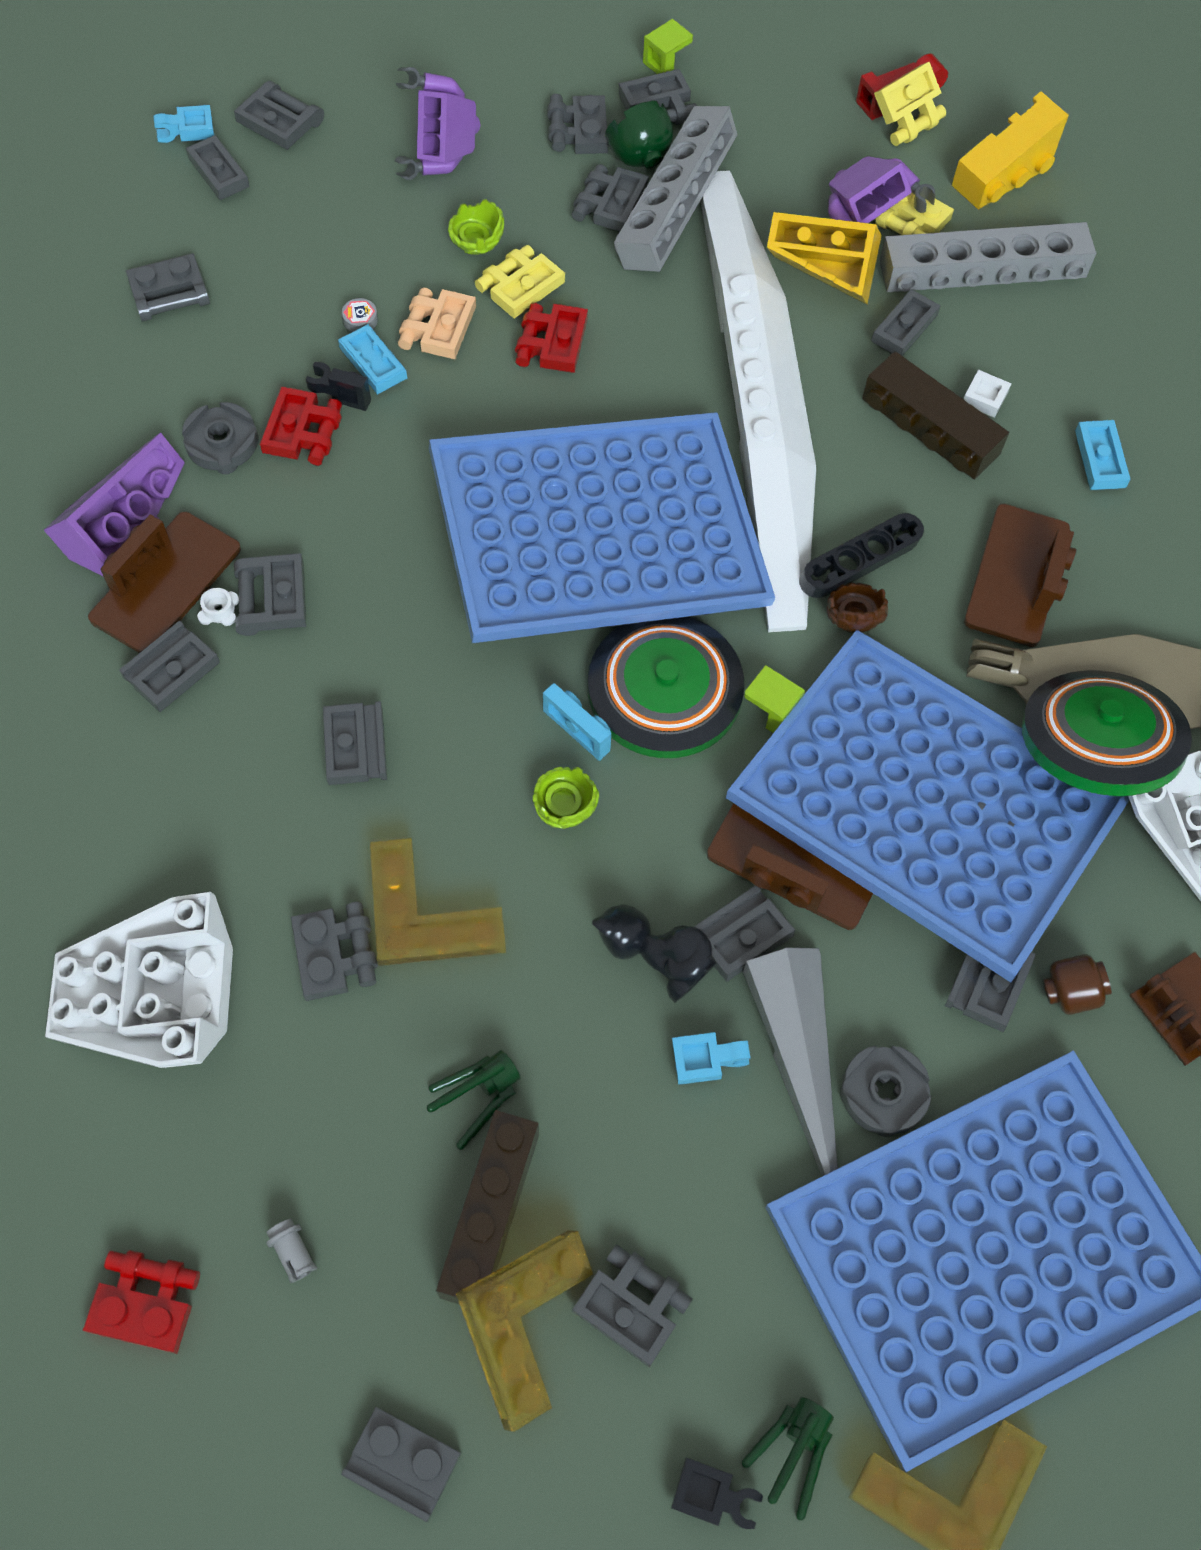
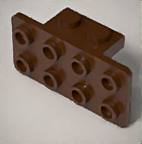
[964,504,1076,647]
[88,512,241,653]
[707,803,873,930]

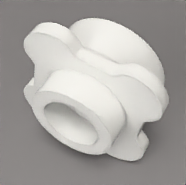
[197,588,239,626]

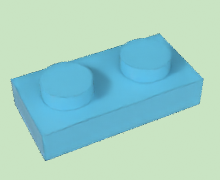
[1075,420,1131,490]
[543,683,611,761]

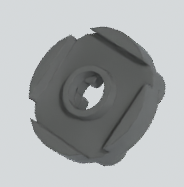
[182,402,259,474]
[840,1046,931,1137]

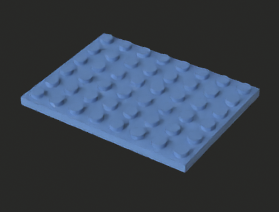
[429,412,775,643]
[726,630,1129,982]
[765,1051,1201,1473]

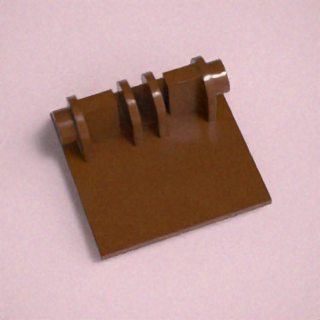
[1129,952,1201,1066]

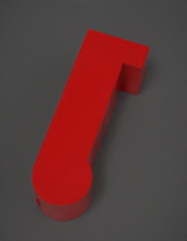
[856,53,948,120]

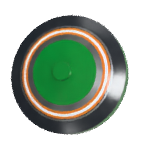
[588,617,745,758]
[1022,670,1192,796]

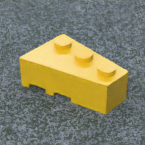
[952,91,1069,210]
[767,212,881,305]

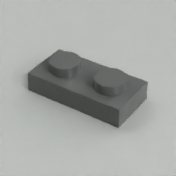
[186,135,250,200]
[871,289,941,356]

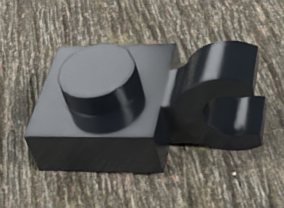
[306,362,371,411]

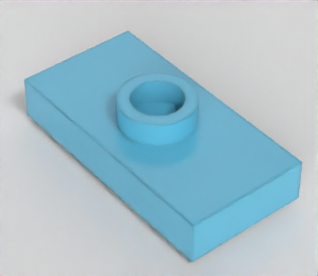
[338,324,407,395]

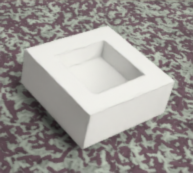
[964,370,1011,418]

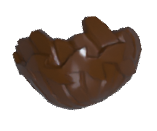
[827,582,888,633]

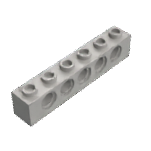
[614,106,738,272]
[880,222,1097,292]

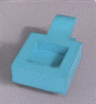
[154,105,214,143]
[672,1032,751,1085]

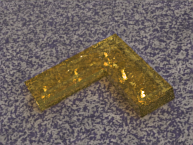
[370,838,506,966]
[456,1230,593,1432]
[848,1419,1047,1550]

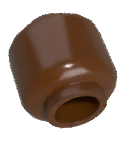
[1043,954,1112,1015]

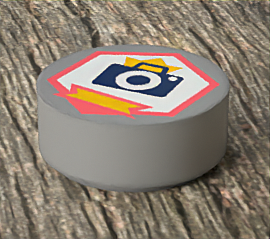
[342,298,378,332]

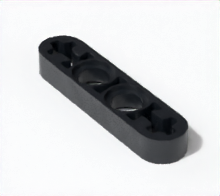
[799,513,924,598]

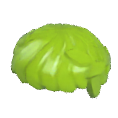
[448,199,504,255]
[533,767,599,829]

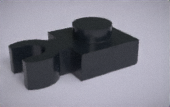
[671,1458,763,1529]

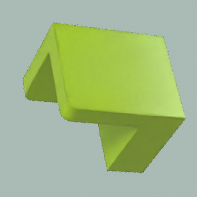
[643,19,693,74]
[744,665,805,733]

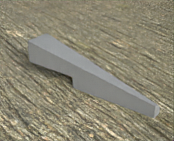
[743,948,838,1176]

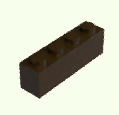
[862,351,1010,480]
[436,1110,539,1312]

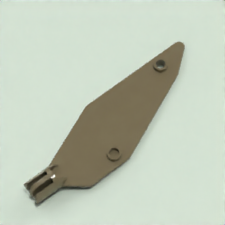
[966,634,1201,729]

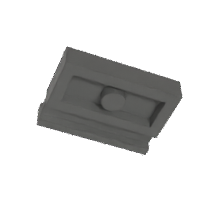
[119,621,220,712]
[323,701,387,785]
[694,885,795,982]
[945,952,1036,1032]
[341,1407,461,1522]

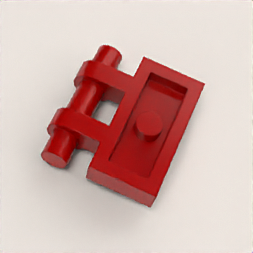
[515,303,588,373]
[260,387,342,466]
[83,1250,200,1354]

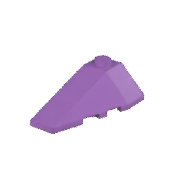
[44,433,185,577]

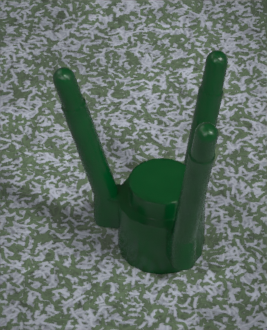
[427,1050,521,1150]
[742,1397,834,1521]

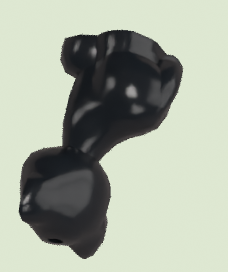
[592,904,717,1003]

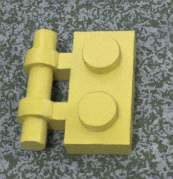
[874,62,946,146]
[874,193,954,235]
[474,245,565,319]

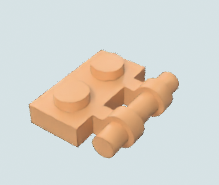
[398,288,476,359]

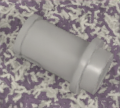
[266,1218,318,1283]

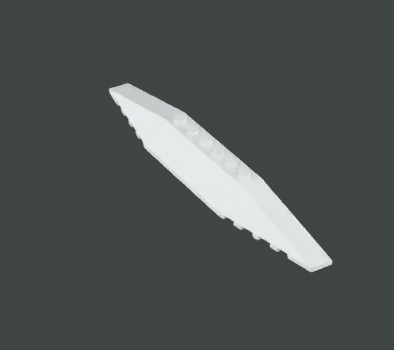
[700,170,816,632]

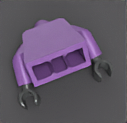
[395,67,480,180]
[828,156,936,223]

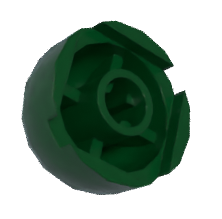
[605,100,673,168]

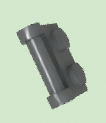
[234,81,324,150]
[126,253,210,322]
[234,553,306,636]

